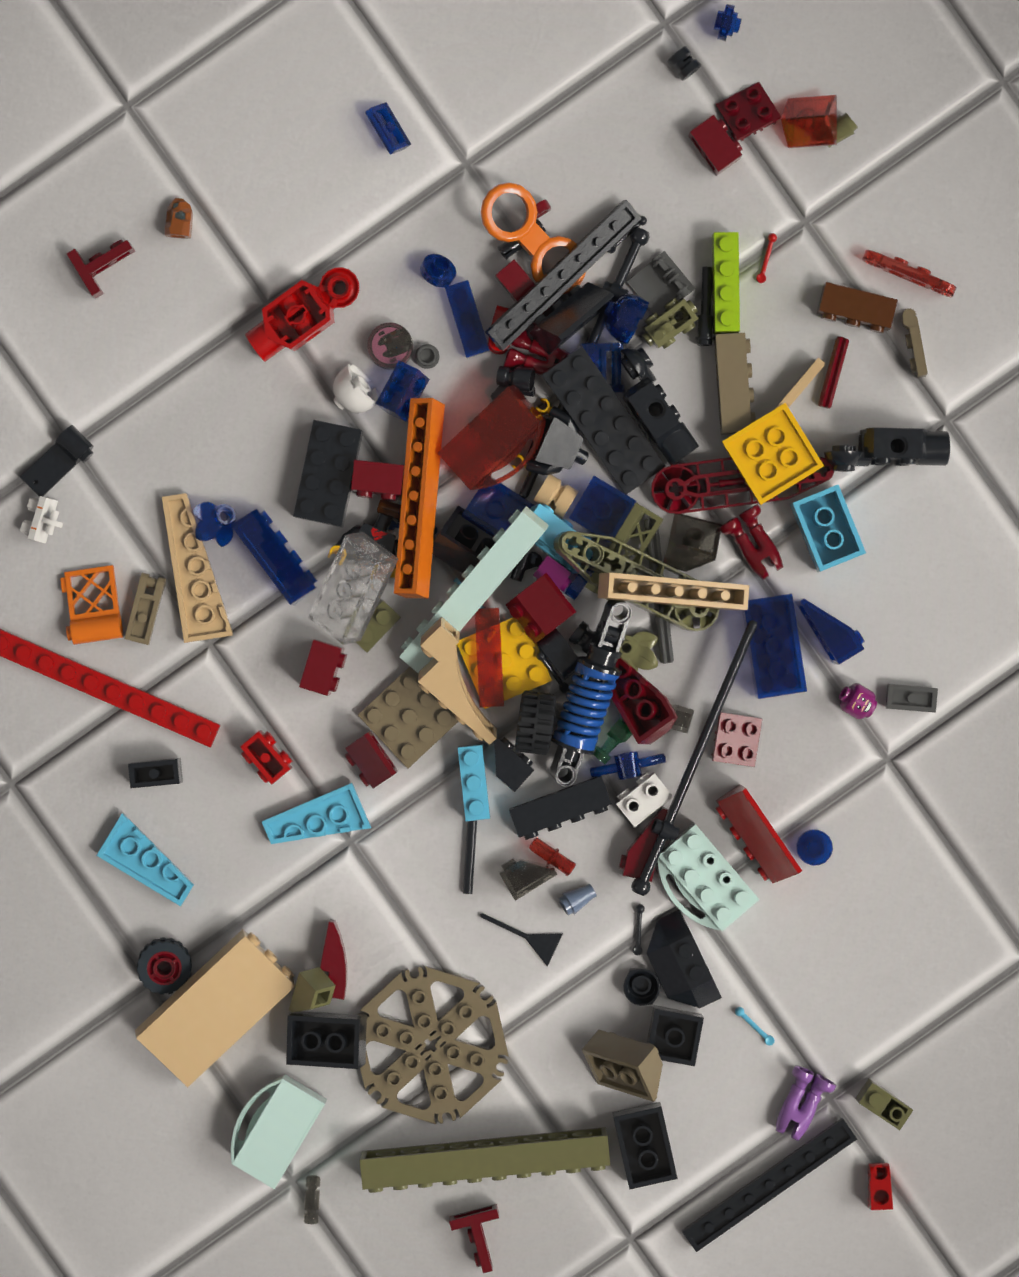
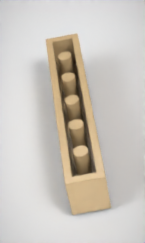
[598,573,749,610]

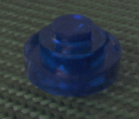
[713,4,742,41]
[420,254,457,288]
[796,829,833,866]

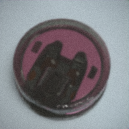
[367,323,413,370]

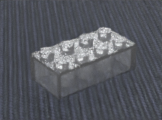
[308,532,398,645]

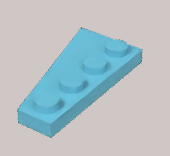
[262,783,372,844]
[96,813,194,906]

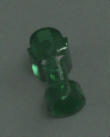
[594,718,632,765]

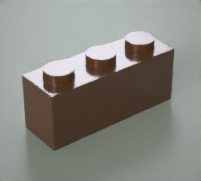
[816,282,898,334]

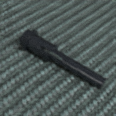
[695,266,715,346]

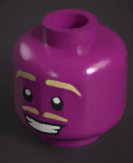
[839,683,877,719]

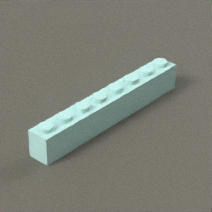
[399,506,549,673]

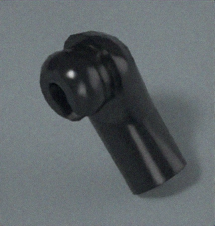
[510,552,542,582]

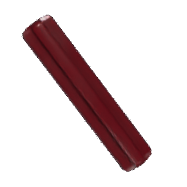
[818,337,849,409]

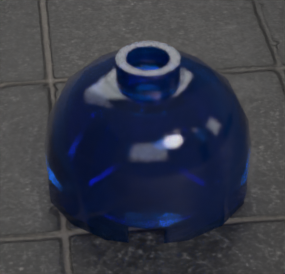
[604,294,649,344]

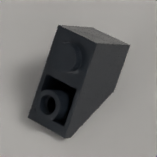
[494,737,534,792]

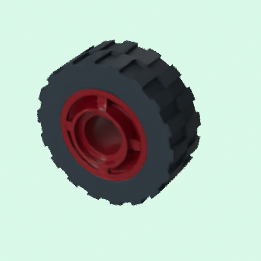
[137,937,192,995]

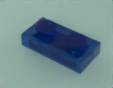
[365,102,411,155]

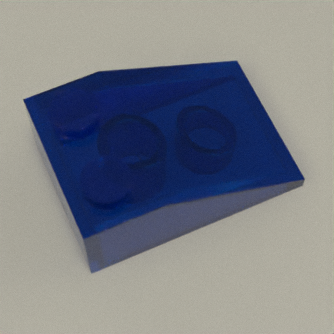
[795,599,865,665]

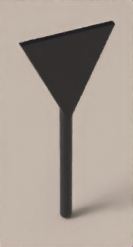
[480,913,563,967]

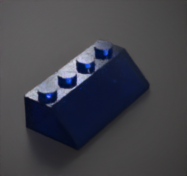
[231,509,318,606]

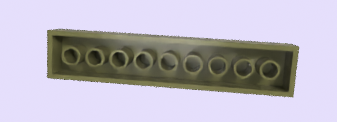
[360,1127,610,1193]

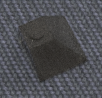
[663,514,722,572]
[499,858,557,901]

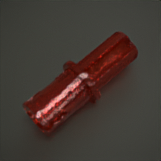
[529,838,576,876]

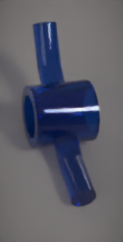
[590,751,666,780]

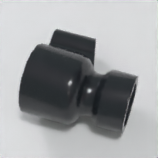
[496,366,535,397]

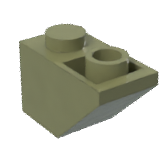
[289,967,336,1013]
[855,1078,913,1130]

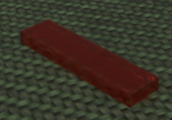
[475,608,504,708]

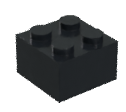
[647,1005,704,1067]

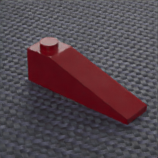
[611,657,678,745]

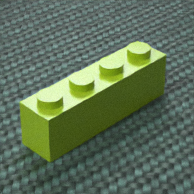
[712,232,740,335]

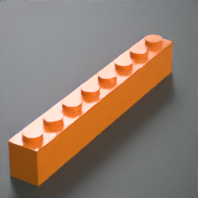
[394,398,445,599]

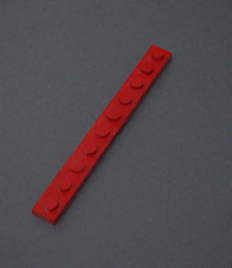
[0,629,221,748]

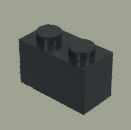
[128,758,183,788]

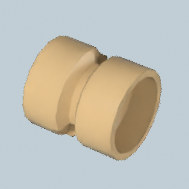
[533,474,579,518]

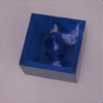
[568,476,636,544]

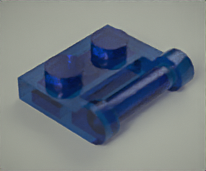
[580,342,624,393]

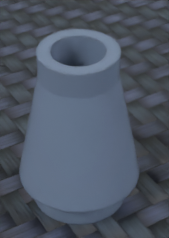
[558,884,597,915]

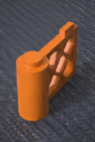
[60,565,123,645]

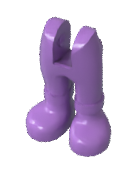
[776,1065,837,1141]

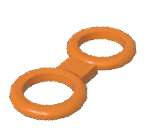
[481,182,586,295]

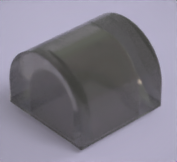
[671,704,695,734]

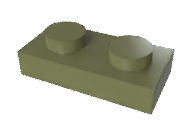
[350,600,401,653]

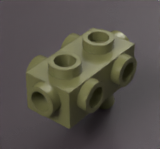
[642,298,699,349]

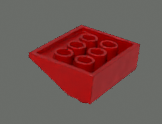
[715,784,802,883]

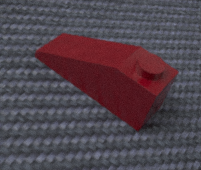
[619,807,668,882]

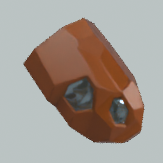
[165,198,193,239]

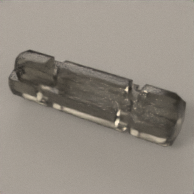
[304,1175,321,1225]

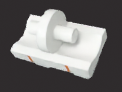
[20,496,63,543]

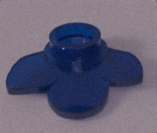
[191,502,236,547]

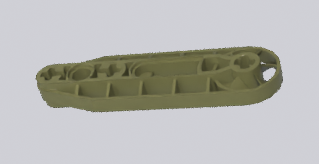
[553,531,720,631]

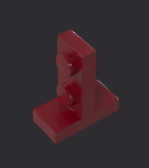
[67,240,136,299]
[449,1204,499,1273]

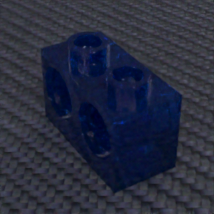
[375,361,430,422]

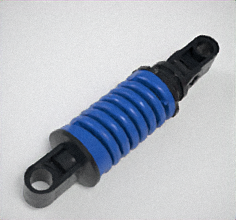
[550,599,632,787]

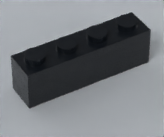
[509,775,612,840]

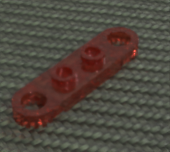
[862,250,957,297]

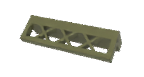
[585,503,664,600]

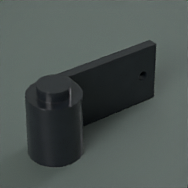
[20,425,94,497]

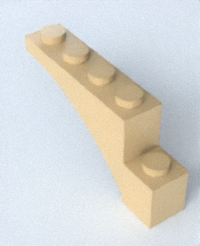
[418,617,497,745]

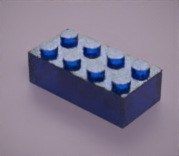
[742,594,807,699]

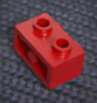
[240,730,293,785]

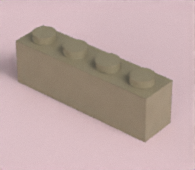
[714,333,756,435]

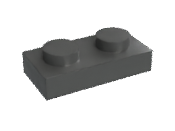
[886,684,938,713]

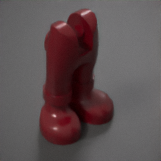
[503,330,570,376]
[719,504,783,580]

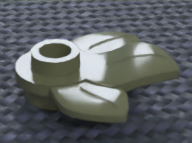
[619,631,658,671]

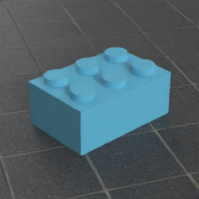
[790,484,866,572]

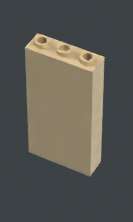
[135,929,295,1087]

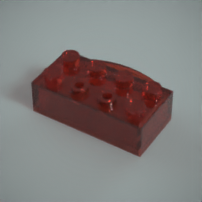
[437,385,547,490]

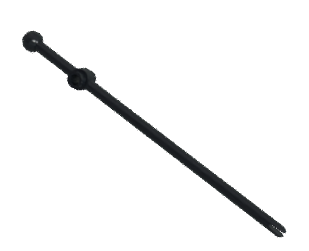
[519,227,650,499]
[631,620,758,896]

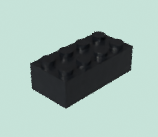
[293,420,363,528]

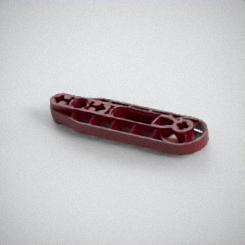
[651,457,834,514]

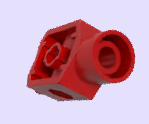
[245,267,359,362]

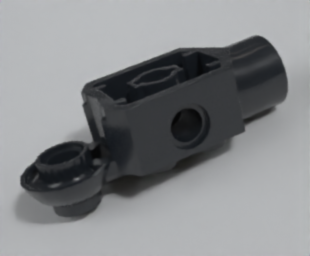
[620,347,699,465]
[824,428,950,472]

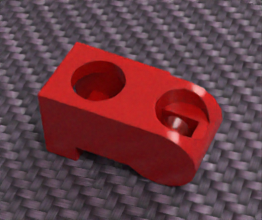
[868,1163,893,1210]

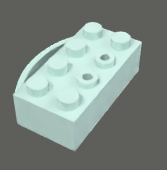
[657,822,760,931]
[231,1075,327,1189]

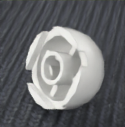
[333,364,380,414]

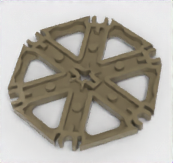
[358,966,509,1124]

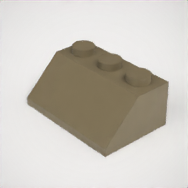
[582,1029,663,1102]

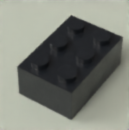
[286,1011,367,1069]
[612,1102,678,1190]

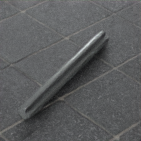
[644,518,674,664]

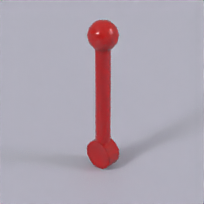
[756,233,777,283]

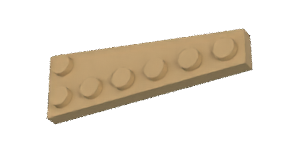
[162,493,233,643]

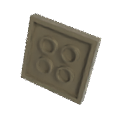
[358,667,458,769]

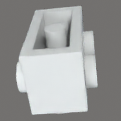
[615,772,673,827]

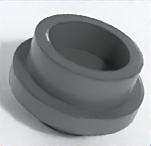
[415,344,440,369]

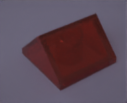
[780,95,837,148]

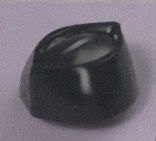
[623,968,660,1006]

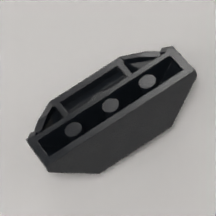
[646,909,722,1008]

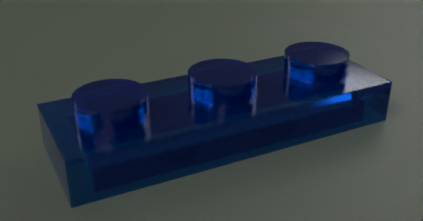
[445,280,490,358]

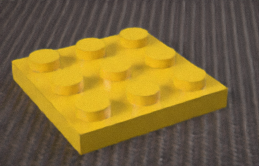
[721,403,824,505]
[457,617,552,709]

